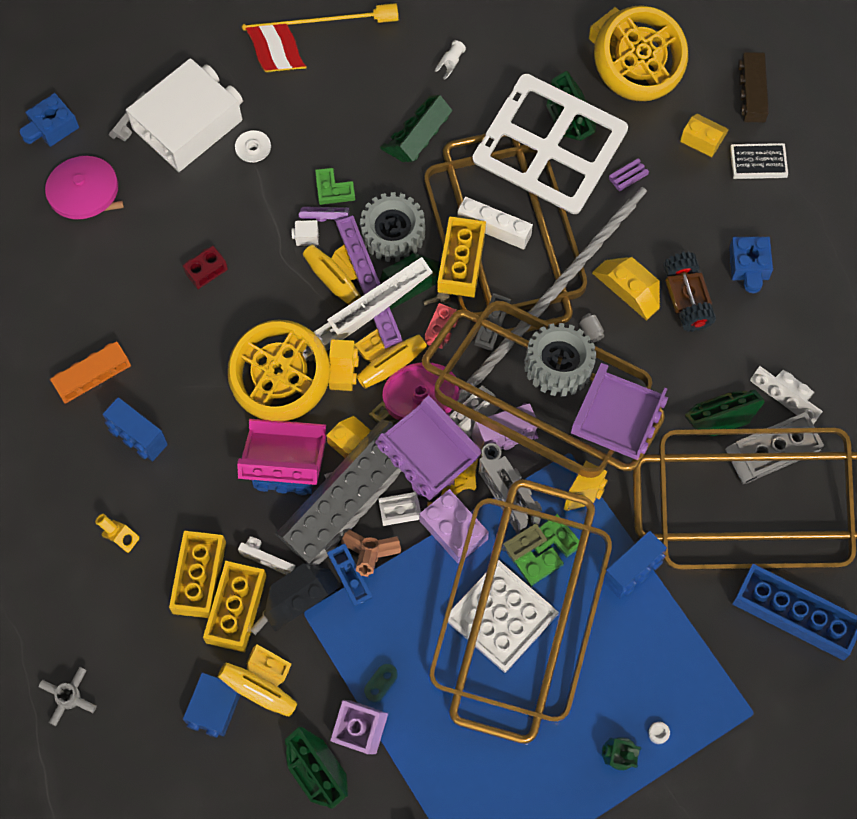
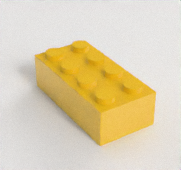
[438,216,486,298]
[169,531,226,618]
[203,561,267,652]

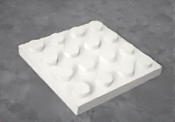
[448,560,559,673]

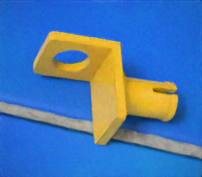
[95,514,140,553]

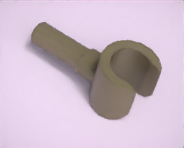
[423,293,451,306]

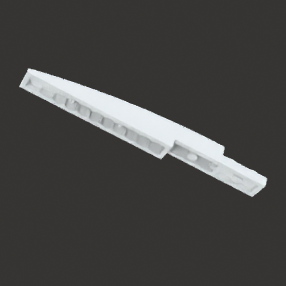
[276,257,433,373]

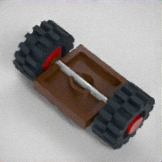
[663,252,716,332]

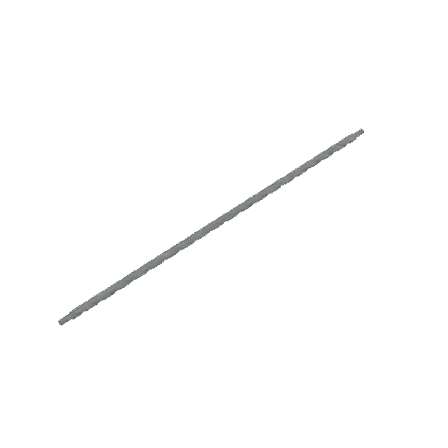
[251,187,647,635]

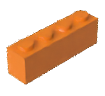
[50,341,131,404]

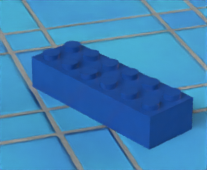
[732,564,857,661]

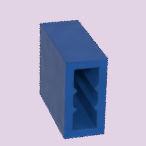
[183,673,240,738]

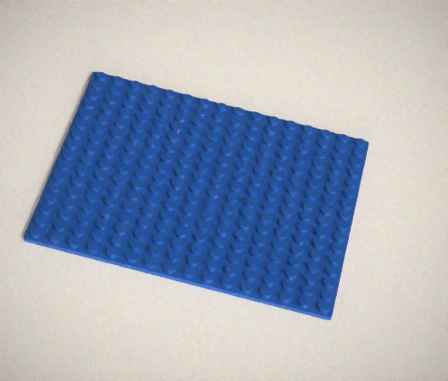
[304,453,753,819]

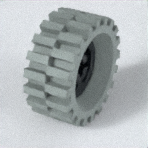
[360,192,425,262]
[524,323,596,396]

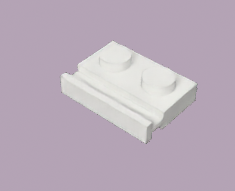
[378,492,421,526]

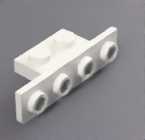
[750,366,823,424]

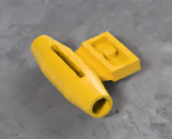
[303,245,361,305]
[355,329,427,389]
[218,644,297,717]

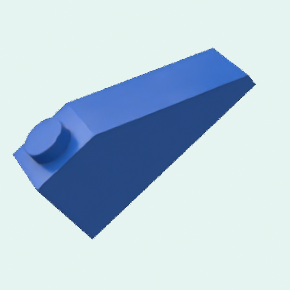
[327,544,373,606]

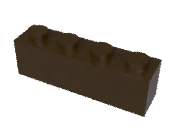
[738,52,769,122]

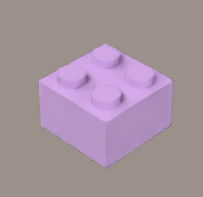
[331,700,388,754]

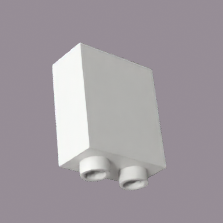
[126,58,243,172]

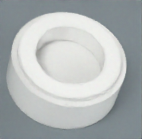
[648,722,670,744]

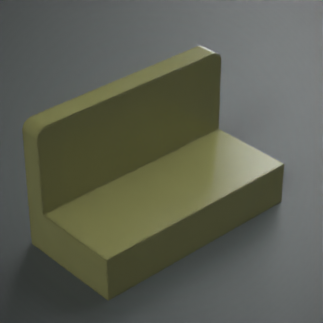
[501,523,547,562]

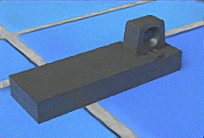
[474,293,511,351]

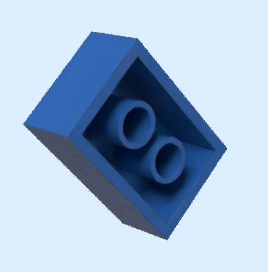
[103,397,168,462]
[603,531,667,599]

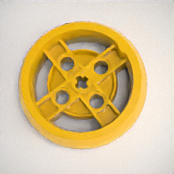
[594,6,688,101]
[227,320,330,421]

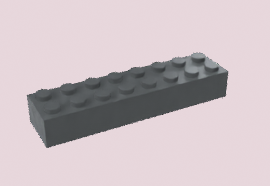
[276,420,397,564]

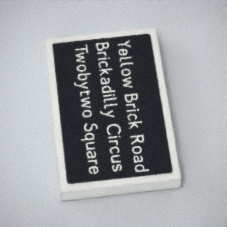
[730,143,788,179]

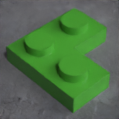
[315,168,355,205]
[534,514,579,558]
[508,547,564,587]

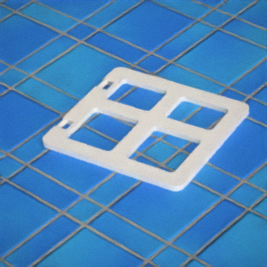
[473,74,628,214]

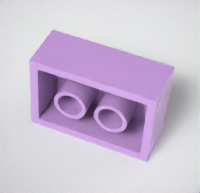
[471,403,537,456]
[419,489,489,564]

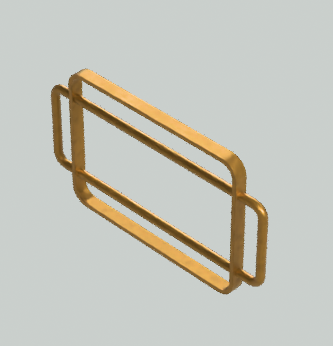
[425,134,587,332]
[422,301,665,478]
[633,428,857,569]
[429,479,612,744]

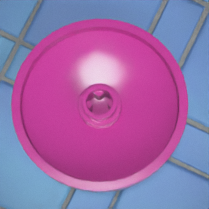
[45,156,118,219]
[383,363,460,421]

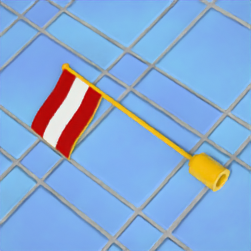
[242,3,399,72]

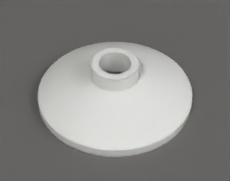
[235,130,271,162]

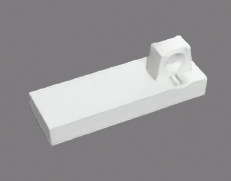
[238,537,296,575]

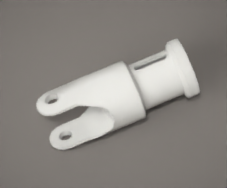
[435,40,466,79]

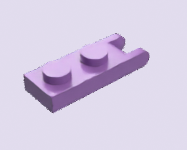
[299,207,349,222]

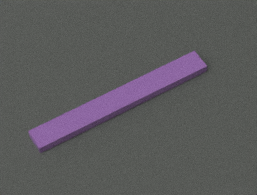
[336,215,403,349]

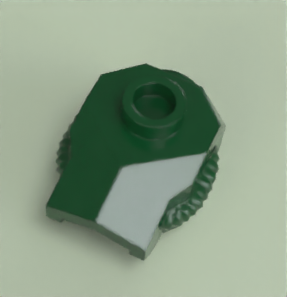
[602,737,641,771]

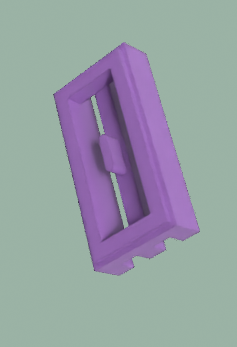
[609,158,649,192]

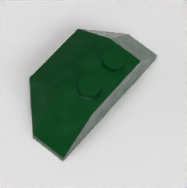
[546,71,596,141]
[380,253,441,310]
[685,390,765,436]
[285,726,348,809]

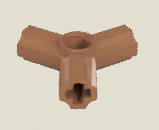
[341,530,401,577]

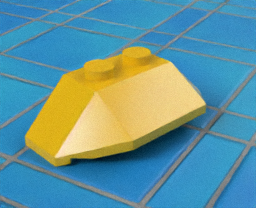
[592,257,660,321]

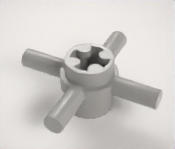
[39,667,97,726]

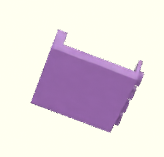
[571,363,668,460]
[375,395,482,501]

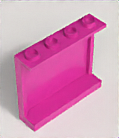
[237,419,326,485]

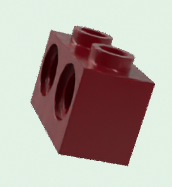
[183,246,228,289]

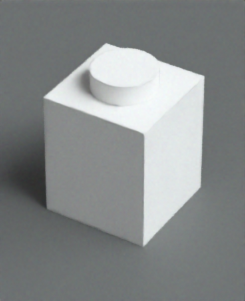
[292,220,319,246]

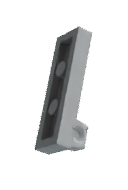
[108,91,146,141]

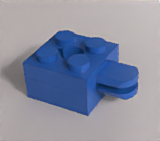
[20,93,79,147]
[729,237,773,293]

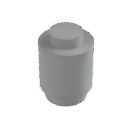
[579,314,604,343]

